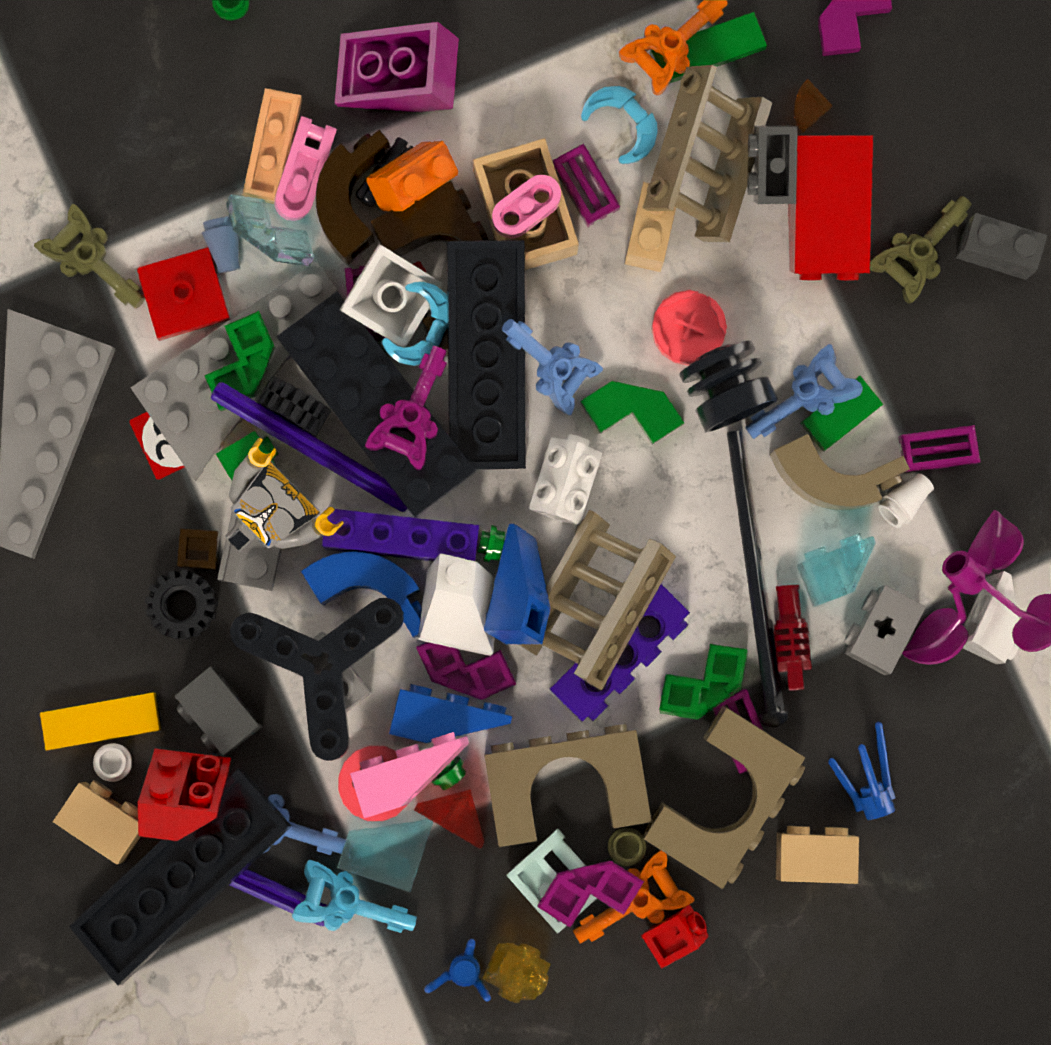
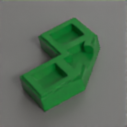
[204,311,275,411]
[580,381,684,445]
[659,644,748,720]

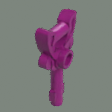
[365,346,447,470]

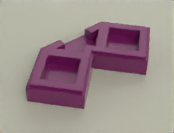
[818,0,892,56]
[416,642,516,700]
[537,860,644,927]

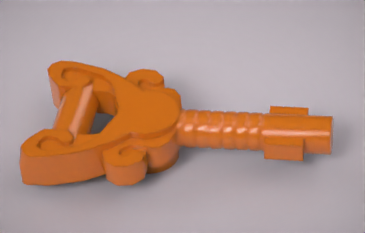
[619,0,728,96]
[572,850,694,944]

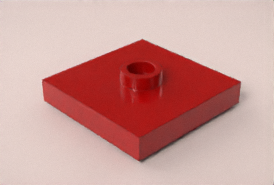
[136,247,231,341]

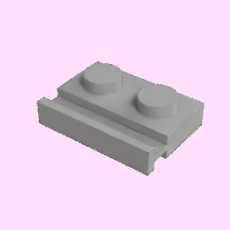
[217,512,282,591]

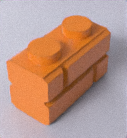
[366,141,458,211]

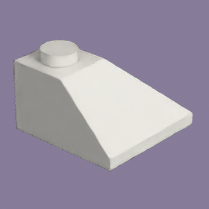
[340,244,443,348]
[418,553,495,656]
[963,571,1019,664]

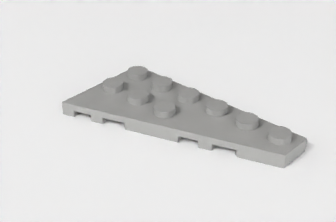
[131,261,338,481]
[0,309,116,559]

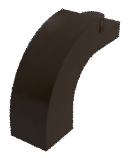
[316,130,390,266]

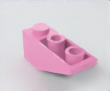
[350,732,469,818]

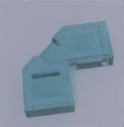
[226,195,314,267]

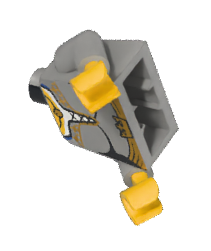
[225,438,343,552]

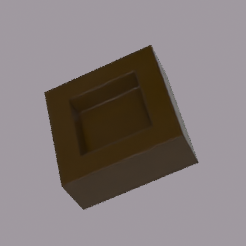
[177,528,220,570]

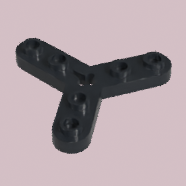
[230,598,404,761]

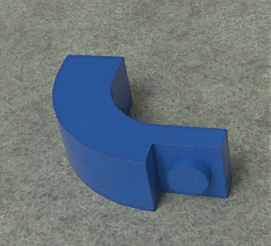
[301,552,422,639]

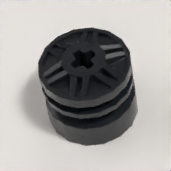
[679,340,778,433]

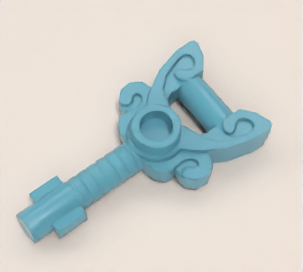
[292,860,417,933]

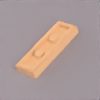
[242,88,302,204]

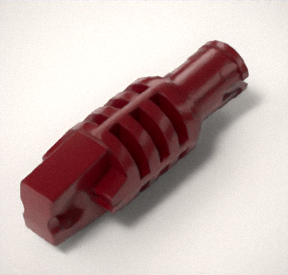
[774,585,812,691]

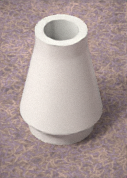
[878,473,934,528]

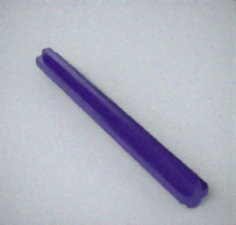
[210,382,407,512]

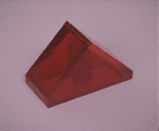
[414,788,485,849]

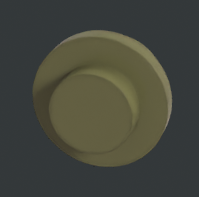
[608,827,646,866]

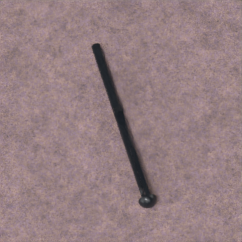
[727,430,788,728]

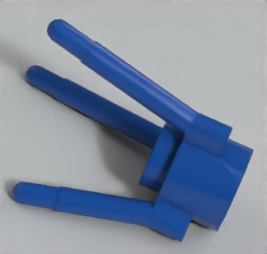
[828,721,896,820]
[424,939,491,1002]

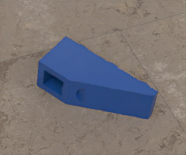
[484,524,551,644]
[389,684,512,743]

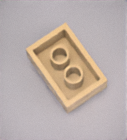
[473,138,579,270]

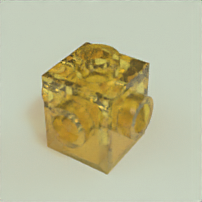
[482,943,551,1004]

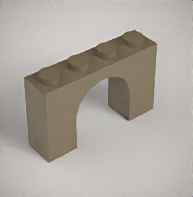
[642,705,805,889]
[484,724,652,847]

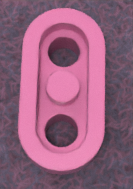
[492,175,561,239]

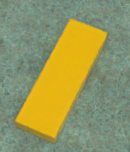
[40,693,161,751]

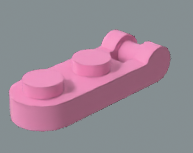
[274,116,337,221]

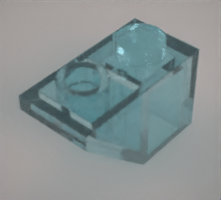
[797,533,876,607]

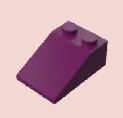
[335,22,459,112]

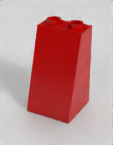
[788,135,873,281]

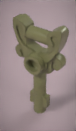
[870,196,972,303]
[34,204,145,309]

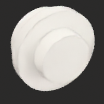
[93,743,132,782]

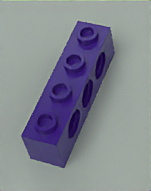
[322,509,480,562]
[549,584,690,722]

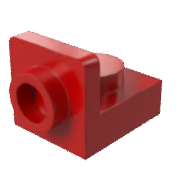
[641,904,709,969]

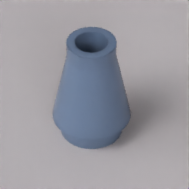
[201,216,241,273]

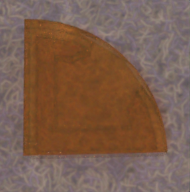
[794,79,832,133]

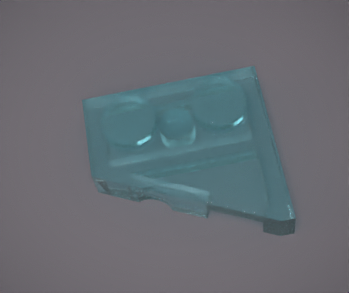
[337,819,434,892]

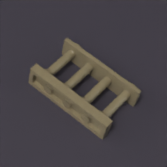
[643,65,772,242]
[518,509,676,690]

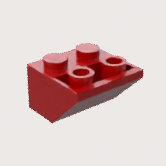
[138,749,231,841]

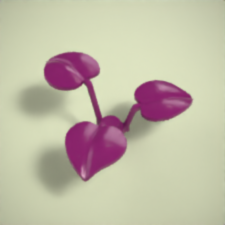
[902,510,1051,664]

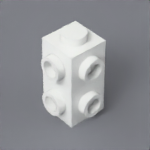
[529,434,602,525]

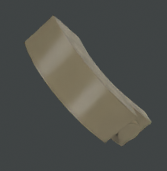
[770,434,910,510]

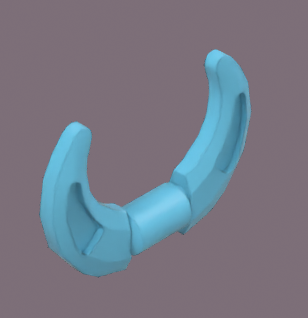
[581,86,658,164]
[382,282,447,366]

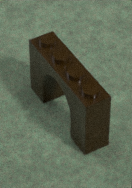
[371,181,489,357]

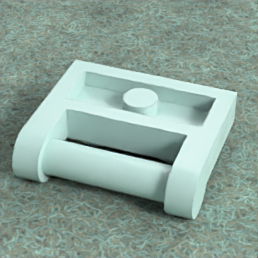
[506,828,597,933]

